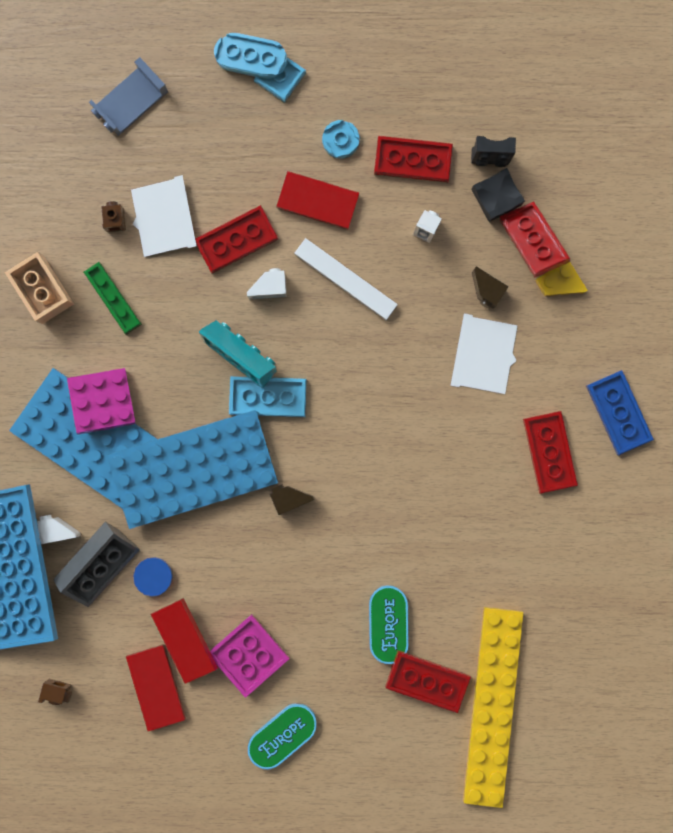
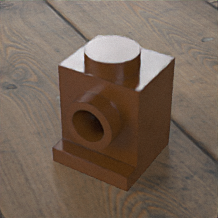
[101,201,126,232]
[38,679,72,705]

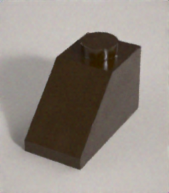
[472,266,509,309]
[270,484,315,515]

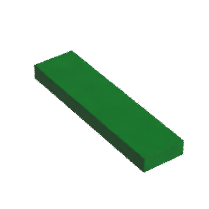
[83,262,142,335]

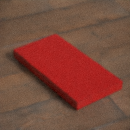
[374,136,453,183]
[276,171,359,230]
[500,201,570,278]
[195,205,279,274]
[523,411,578,494]
[150,598,218,684]
[126,644,186,732]
[385,650,471,713]

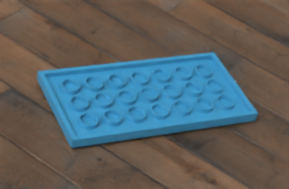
[9,368,157,509]
[106,410,278,529]
[0,484,58,649]

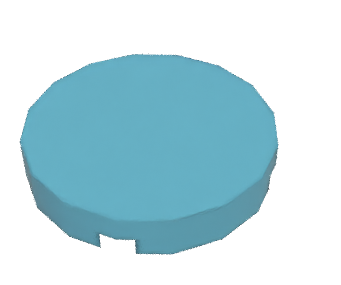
[322,120,359,159]

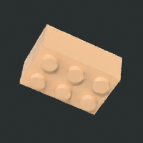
[5,252,74,324]

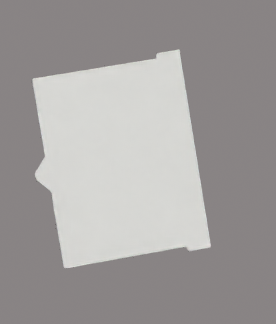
[131,175,196,257]
[451,314,517,394]

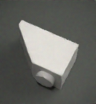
[413,210,442,243]
[247,268,287,299]
[37,515,81,544]

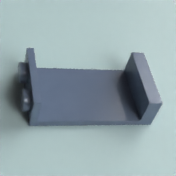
[89,57,168,136]

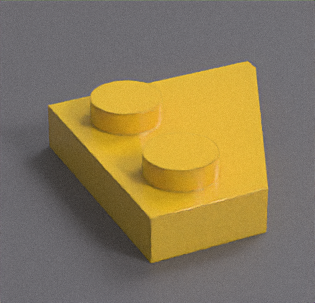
[535,262,588,296]

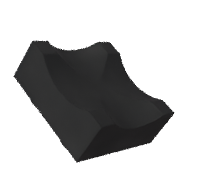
[471,136,516,167]
[471,168,525,222]

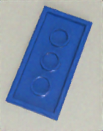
[586,370,654,455]

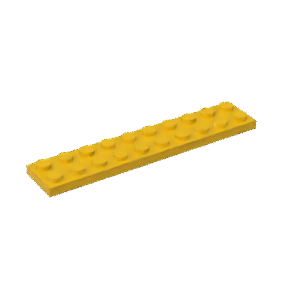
[463,607,523,808]

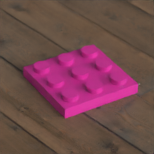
[67,368,136,435]
[210,614,290,698]

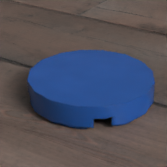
[133,557,173,596]

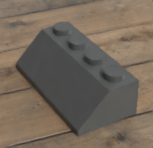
[53,521,140,607]

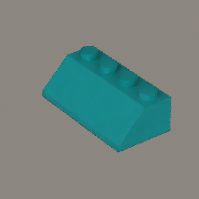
[199,320,277,389]

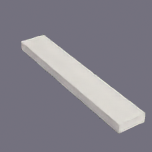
[294,238,398,320]

